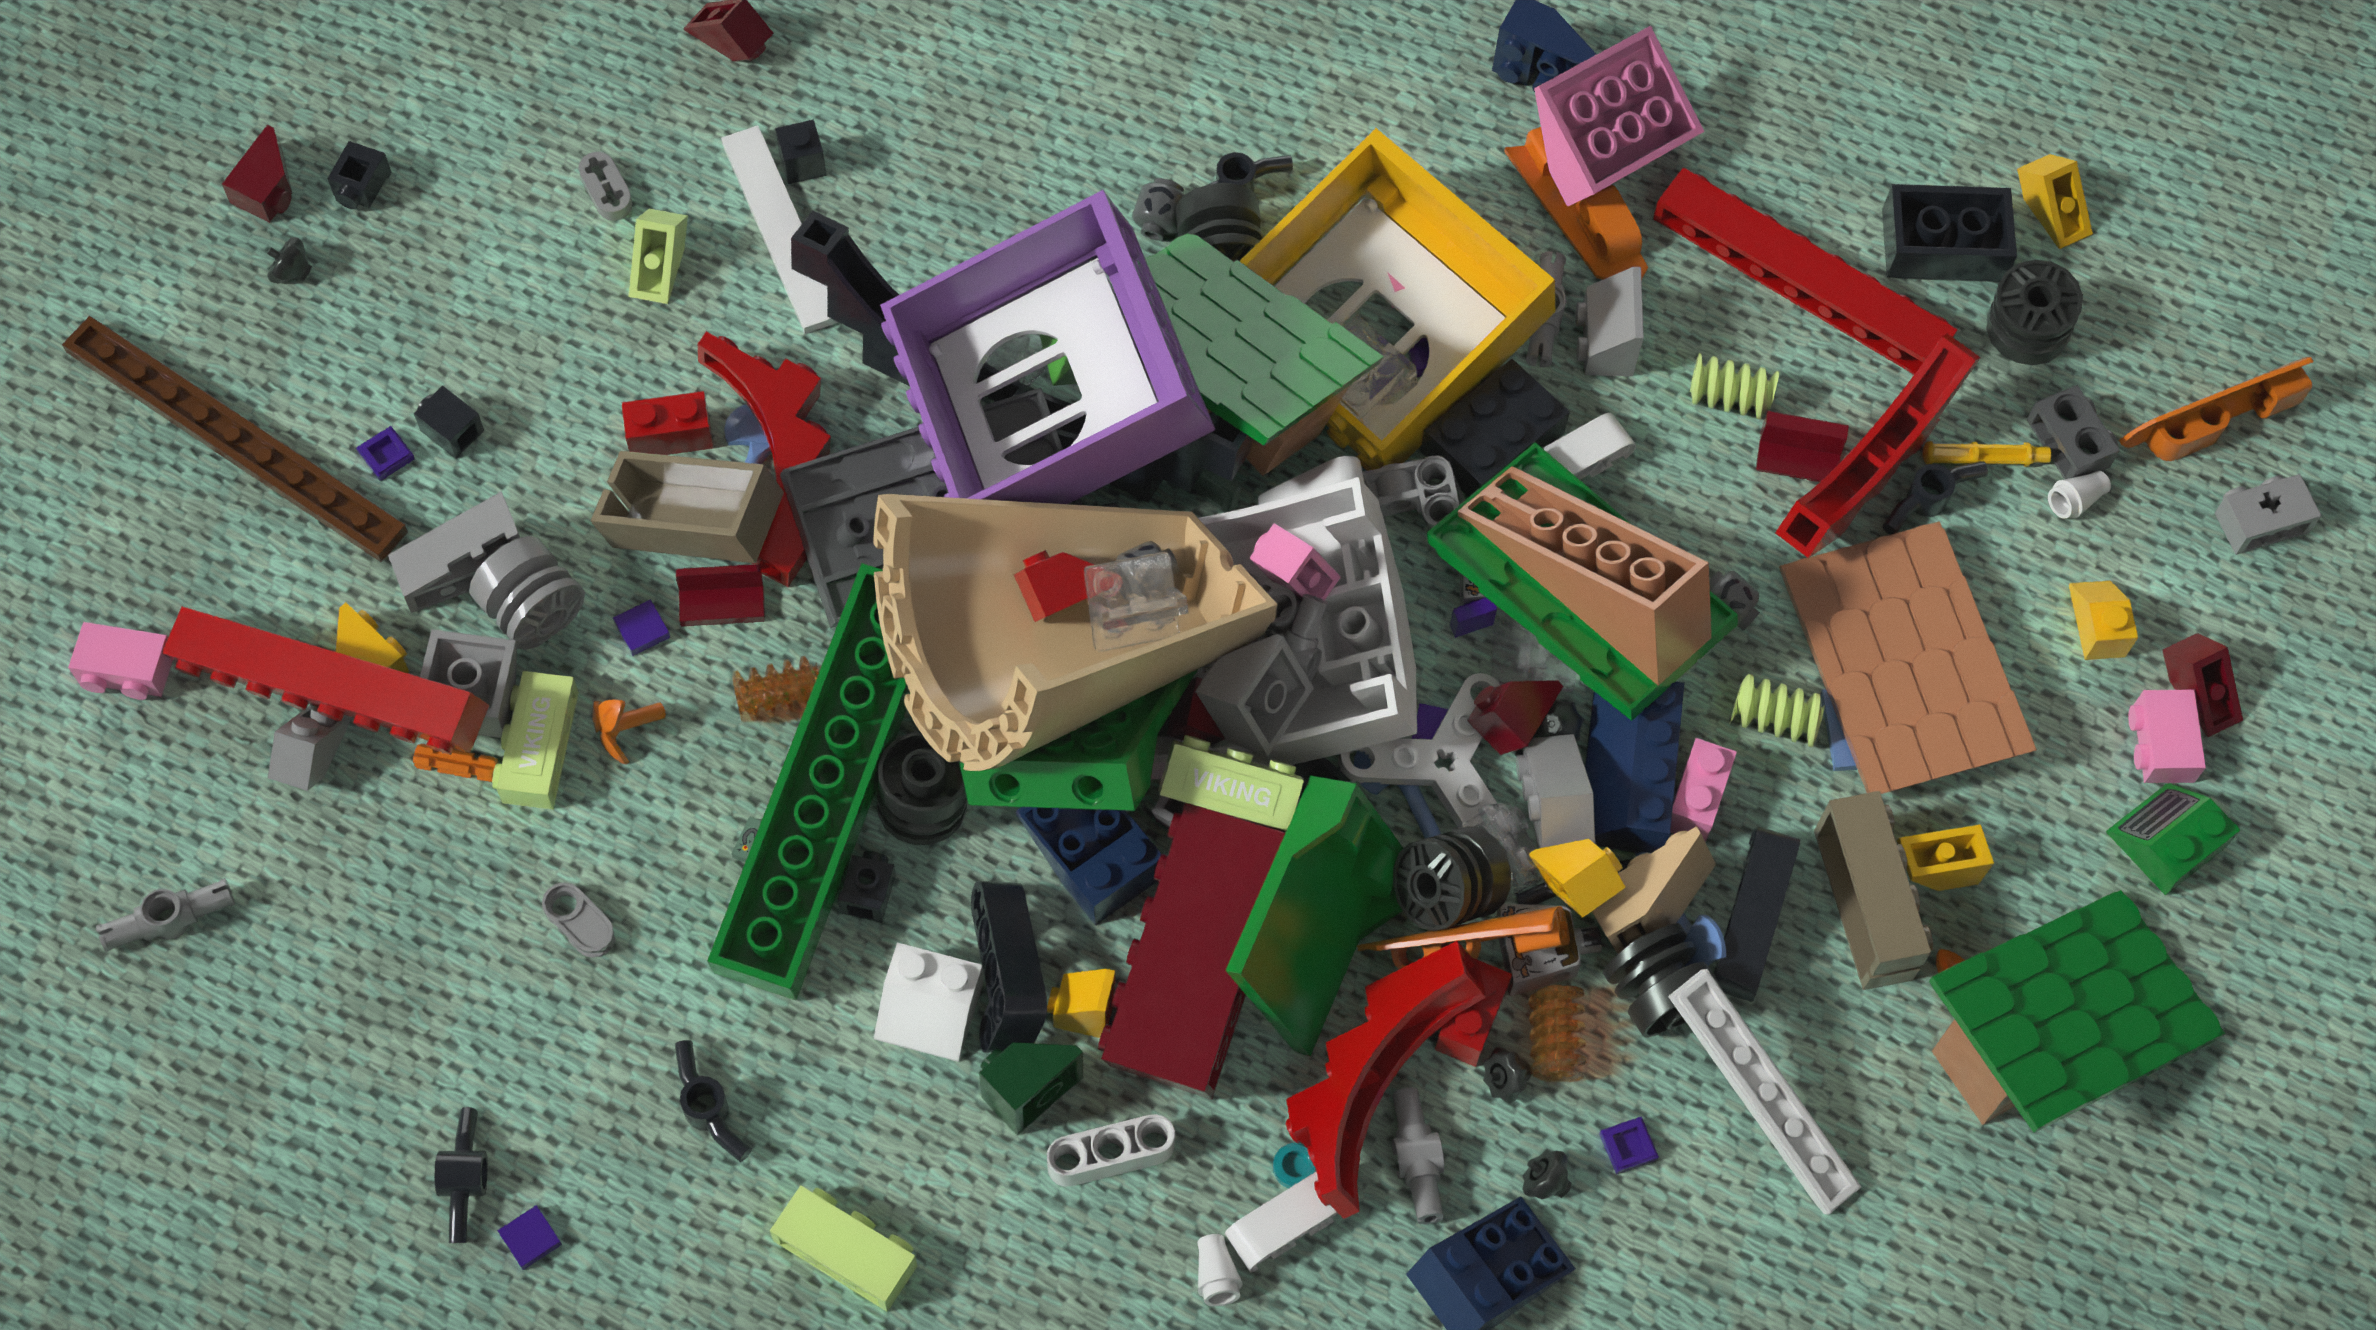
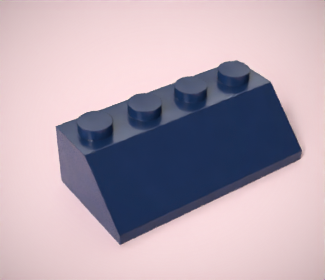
[1585,681,1685,853]

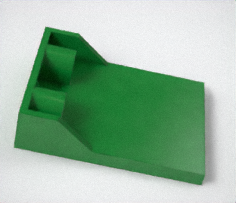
[959,669,1198,811]
[1225,776,1404,1056]

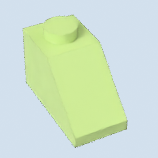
[629,209,688,304]

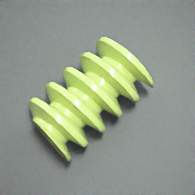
[1690,353,1779,420]
[1730,674,1825,747]

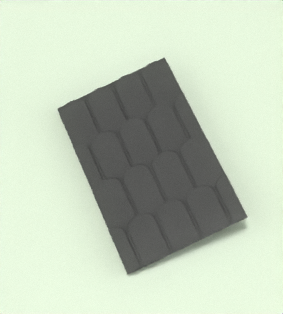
[780,388,1082,628]

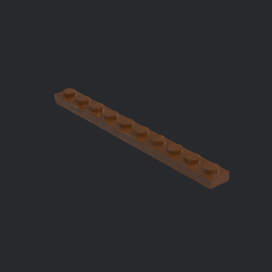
[62,315,408,562]

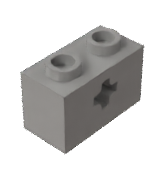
[2215,474,2322,554]

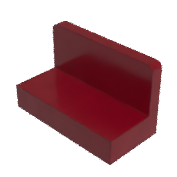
[1756,411,1849,482]
[676,564,765,627]

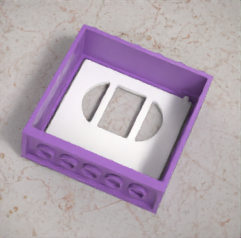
[880,190,1215,504]

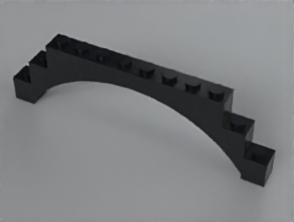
[791,210,1253,502]

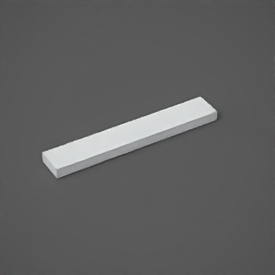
[721,125,838,334]
[1668,969,1861,1215]

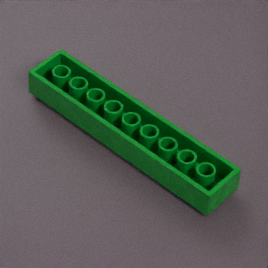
[707,563,911,1001]

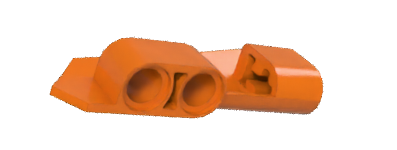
[1504,127,1648,280]
[2118,357,2314,461]
[1357,906,1570,969]

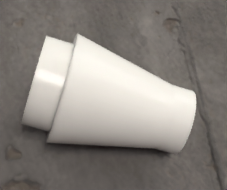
[2048,471,2111,518]
[1197,1234,1243,1306]

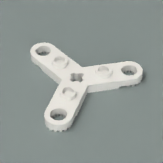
[1337,673,1513,851]

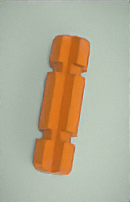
[413,743,498,782]

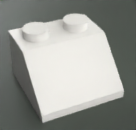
[874,942,984,1062]

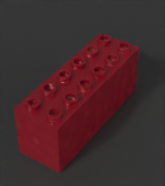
[1098,803,1285,1100]

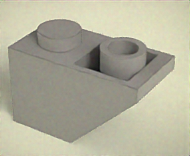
[268,705,352,791]

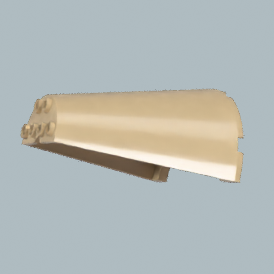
[874,494,1278,771]

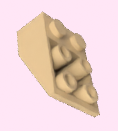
[1592,826,1716,954]

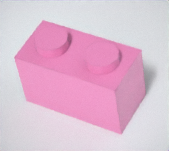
[1249,523,1341,601]
[68,622,173,700]
[2128,690,2206,783]
[1670,738,1737,842]

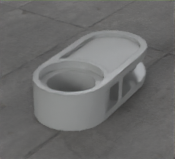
[542,882,615,958]

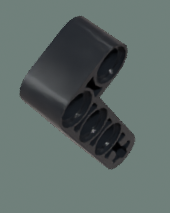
[1714,826,1801,1002]
[971,881,1047,1053]

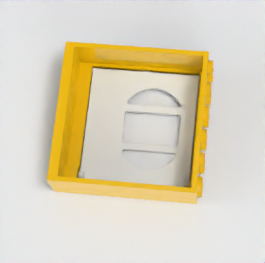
[1240,128,1556,471]

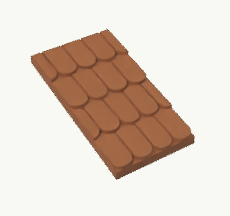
[1779,521,2037,794]

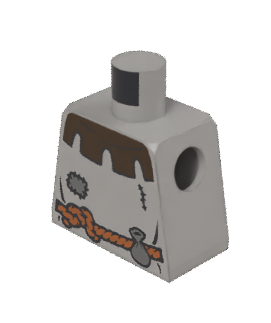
[1495,904,1602,996]

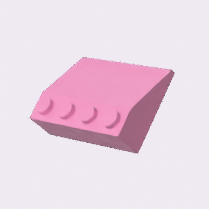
[1534,26,1705,207]

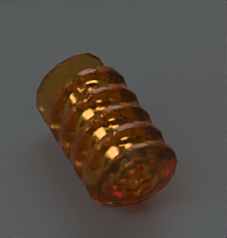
[732,656,819,722]
[1528,985,1587,1082]

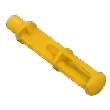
[1922,441,2051,467]

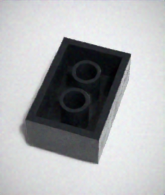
[1882,184,2017,281]
[1421,358,1570,497]

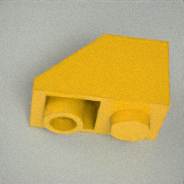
[336,602,409,673]

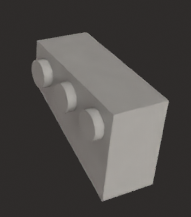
[388,491,520,613]
[1516,734,1595,849]

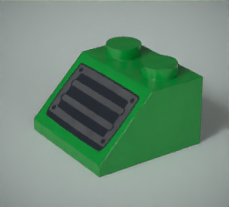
[2106,783,2240,896]

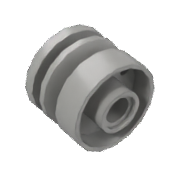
[469,536,585,650]

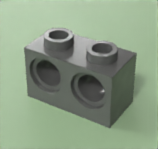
[2027,385,2120,479]

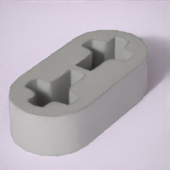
[578,152,633,221]

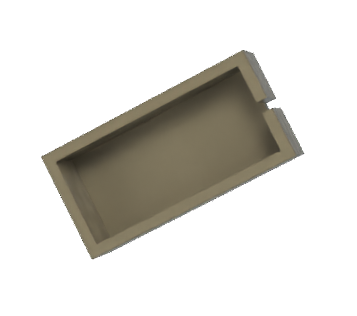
[590,451,784,563]
[1814,791,1933,990]

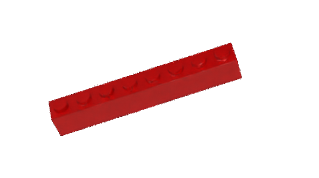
[1653,167,1958,374]
[162,606,489,755]

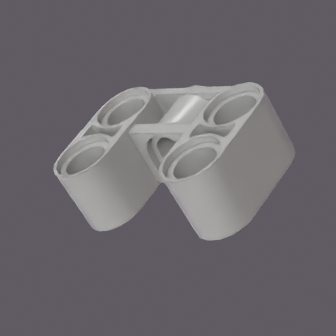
[1362,456,1460,531]

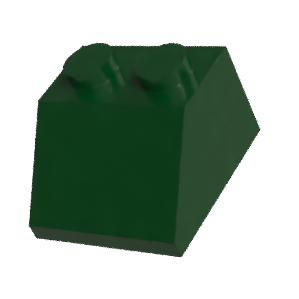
[979,1043,1084,1136]

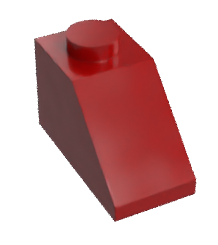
[1013,550,1122,622]

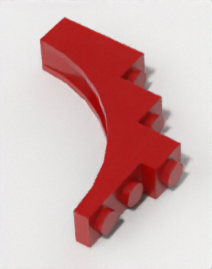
[697,331,831,587]
[1775,333,1981,558]
[1286,941,1486,1219]

